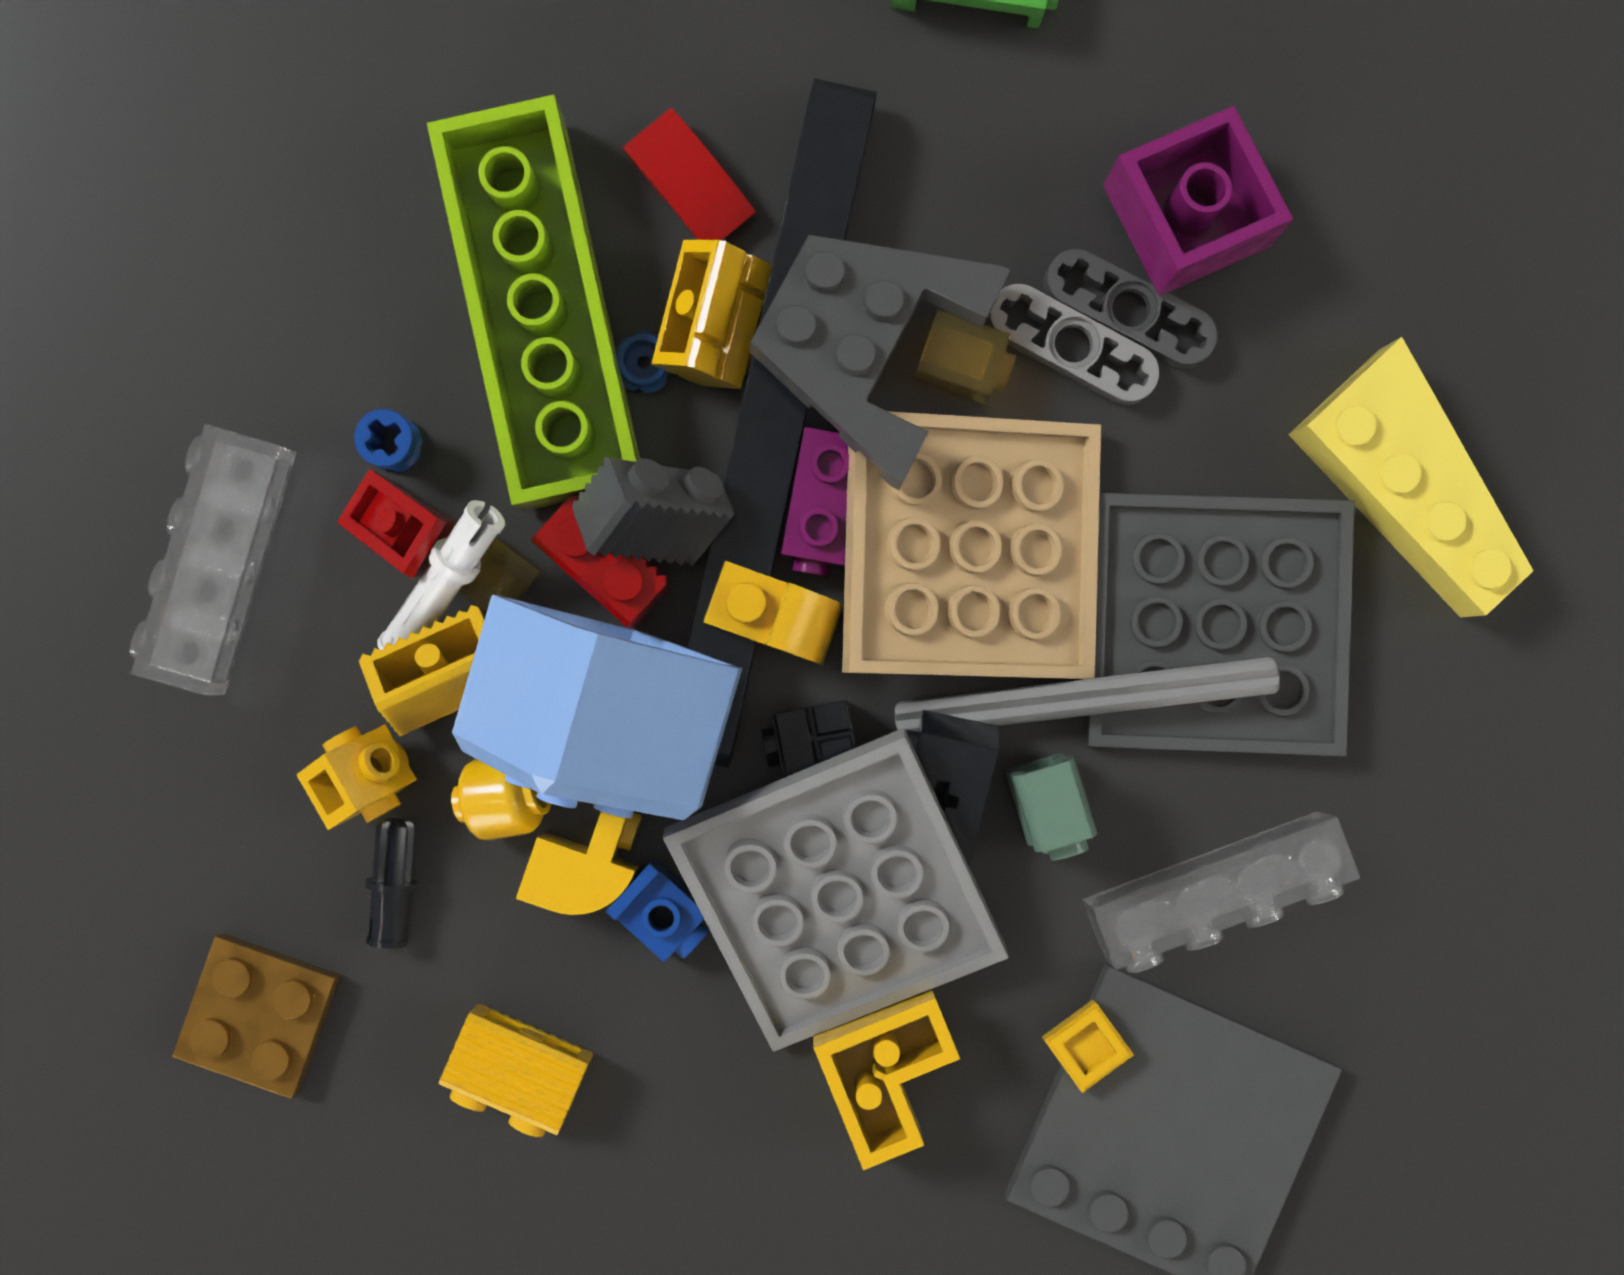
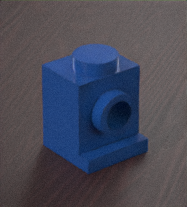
[606,858,709,962]

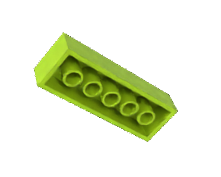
[427,94,641,512]

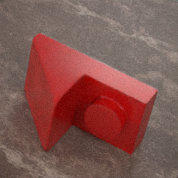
[337,468,456,578]

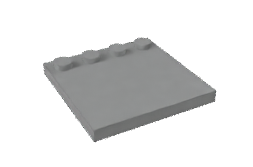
[663,728,1008,1052]

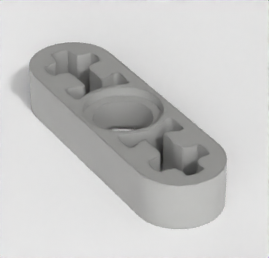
[987,284,1159,405]

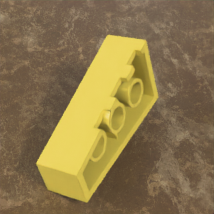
[1288,337,1533,617]

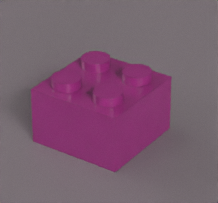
[1103,106,1293,296]

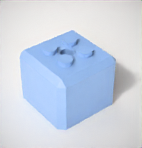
[452,595,742,820]

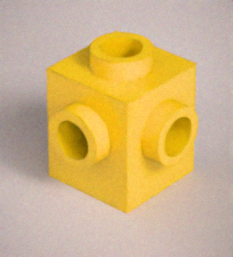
[296,724,417,830]

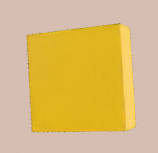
[1042,999,1134,1093]

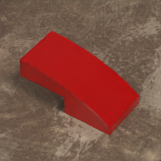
[621,108,756,241]

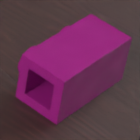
[781,427,849,578]

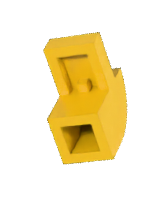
[703,561,844,666]
[516,812,643,915]

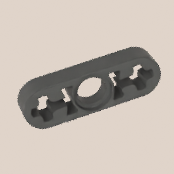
[1043,249,1217,369]

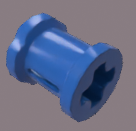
[354,409,424,473]

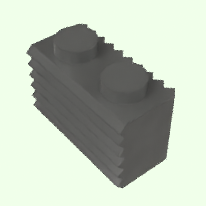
[572,457,734,567]

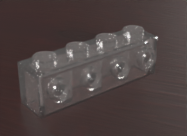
[130,424,297,696]
[1082,811,1360,973]

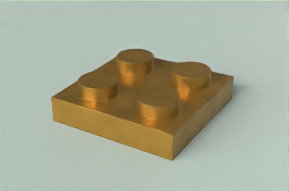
[172,933,341,1099]

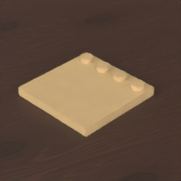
[842,411,1101,679]

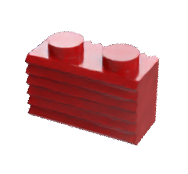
[531,496,671,629]

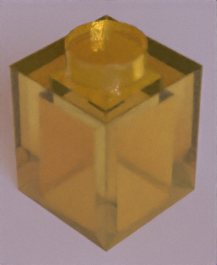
[914,310,1016,404]

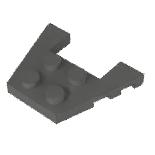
[749,235,1010,491]

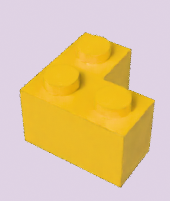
[813,989,960,1171]

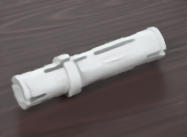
[377,500,505,650]

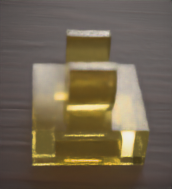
[459,537,540,612]

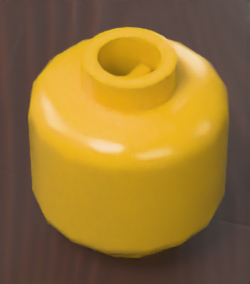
[451,759,552,840]

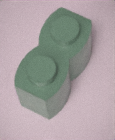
[1005,753,1098,861]

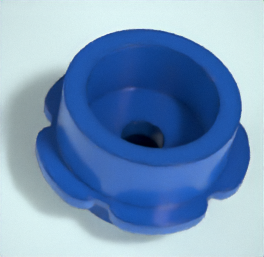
[616,331,671,393]

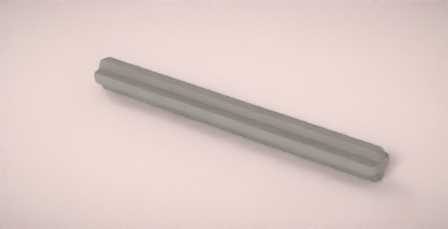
[894,657,1280,731]

